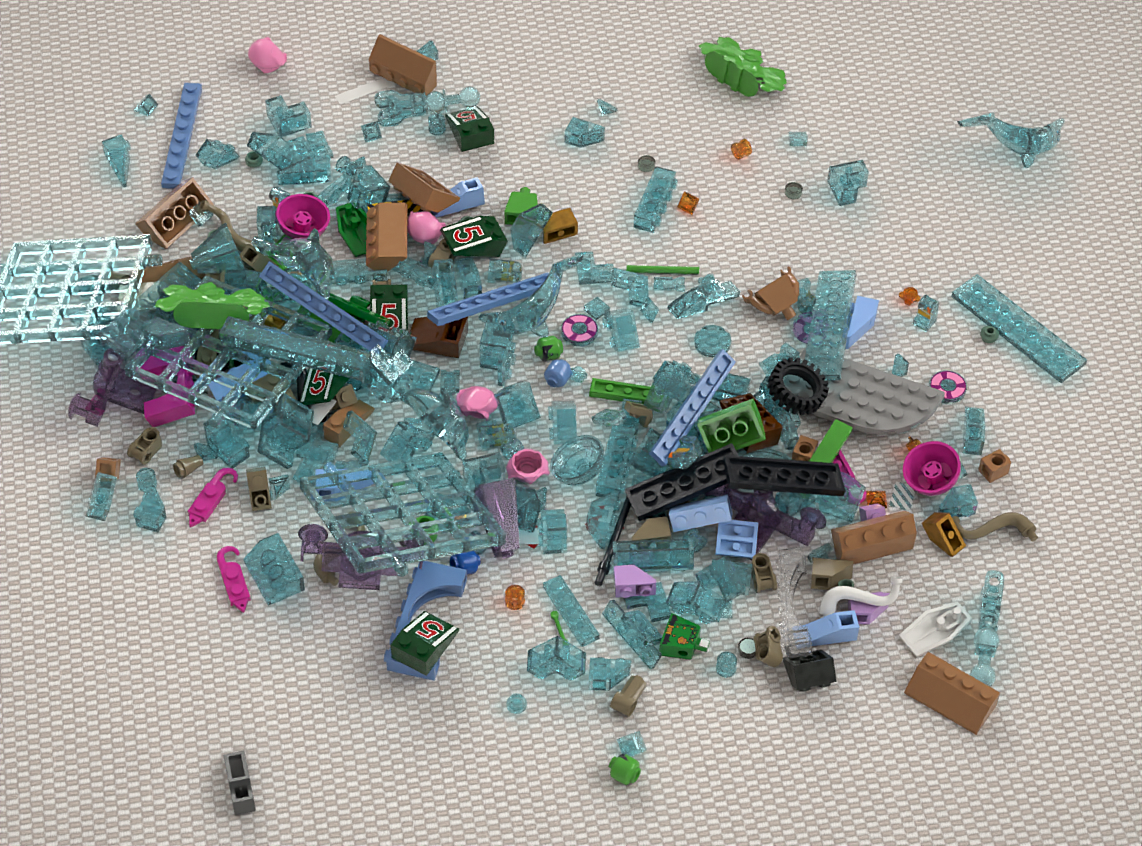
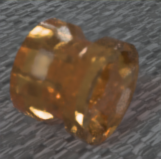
[731,138,752,160]
[505,585,525,610]

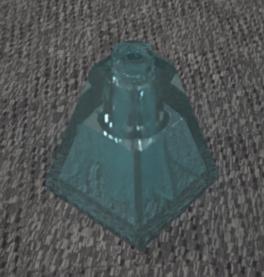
[189,223,246,273]

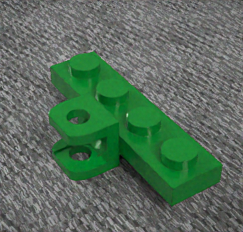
[318,290,391,329]

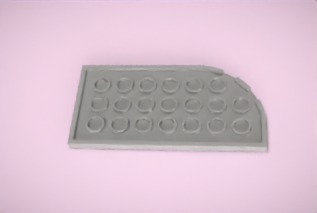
[773,346,945,435]

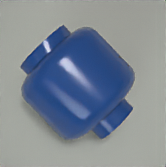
[449,548,481,575]

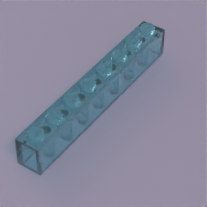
[219,316,372,382]

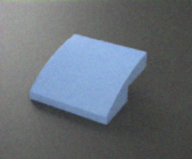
[715,520,758,559]

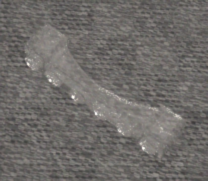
[776,546,812,658]

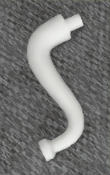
[819,576,903,617]

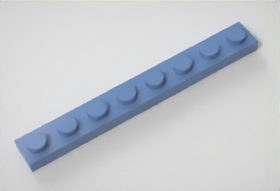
[161,83,202,189]
[259,261,388,356]
[427,273,558,326]
[649,349,736,467]

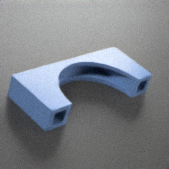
[384,560,467,681]

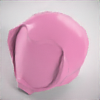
[248,37,287,73]
[407,211,446,245]
[456,386,499,421]
[506,449,550,484]

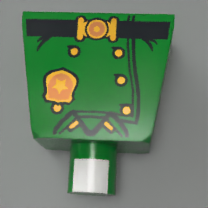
[659,613,710,660]

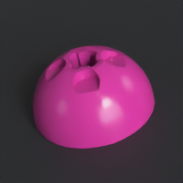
[276,194,330,242]
[903,441,961,496]

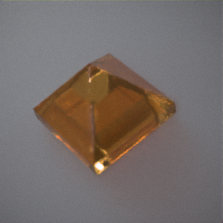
[677,191,700,215]
[866,491,887,508]

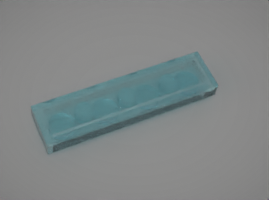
[543,575,600,647]

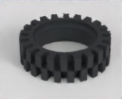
[767,357,829,415]

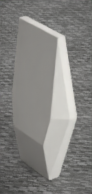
[899,602,972,658]

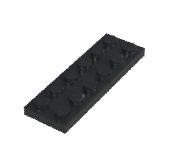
[624,443,739,521]
[723,455,846,497]

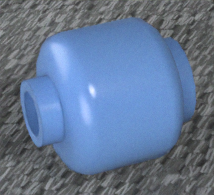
[544,359,572,387]

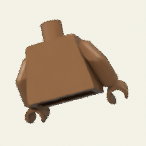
[742,266,799,321]

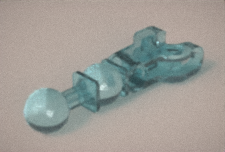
[374,86,481,127]
[970,570,1004,687]

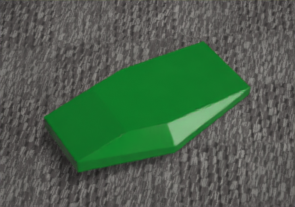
[335,202,367,258]

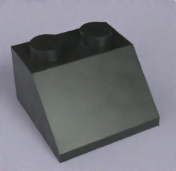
[783,649,837,692]

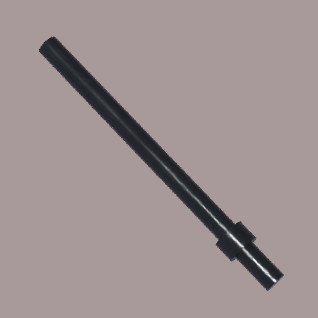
[594,496,631,586]

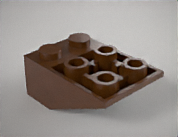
[405,316,468,359]
[719,393,783,453]

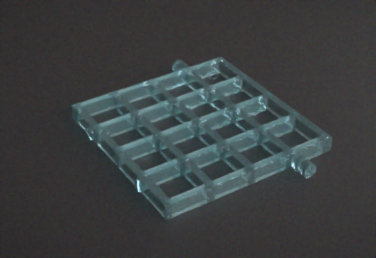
[0,234,163,345]
[125,275,332,430]
[300,452,506,577]

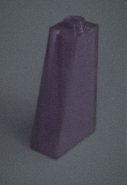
[473,478,520,559]

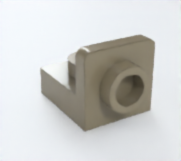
[624,401,653,428]

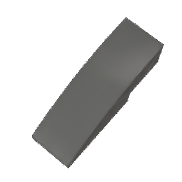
[223,750,256,815]

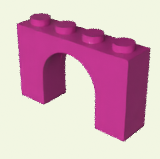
[140,344,197,427]

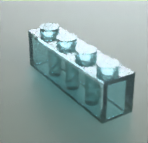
[613,539,694,572]

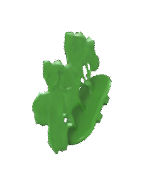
[699,37,787,97]

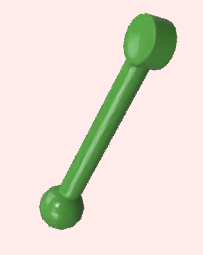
[551,611,569,647]

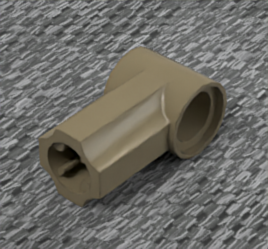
[610,675,647,717]

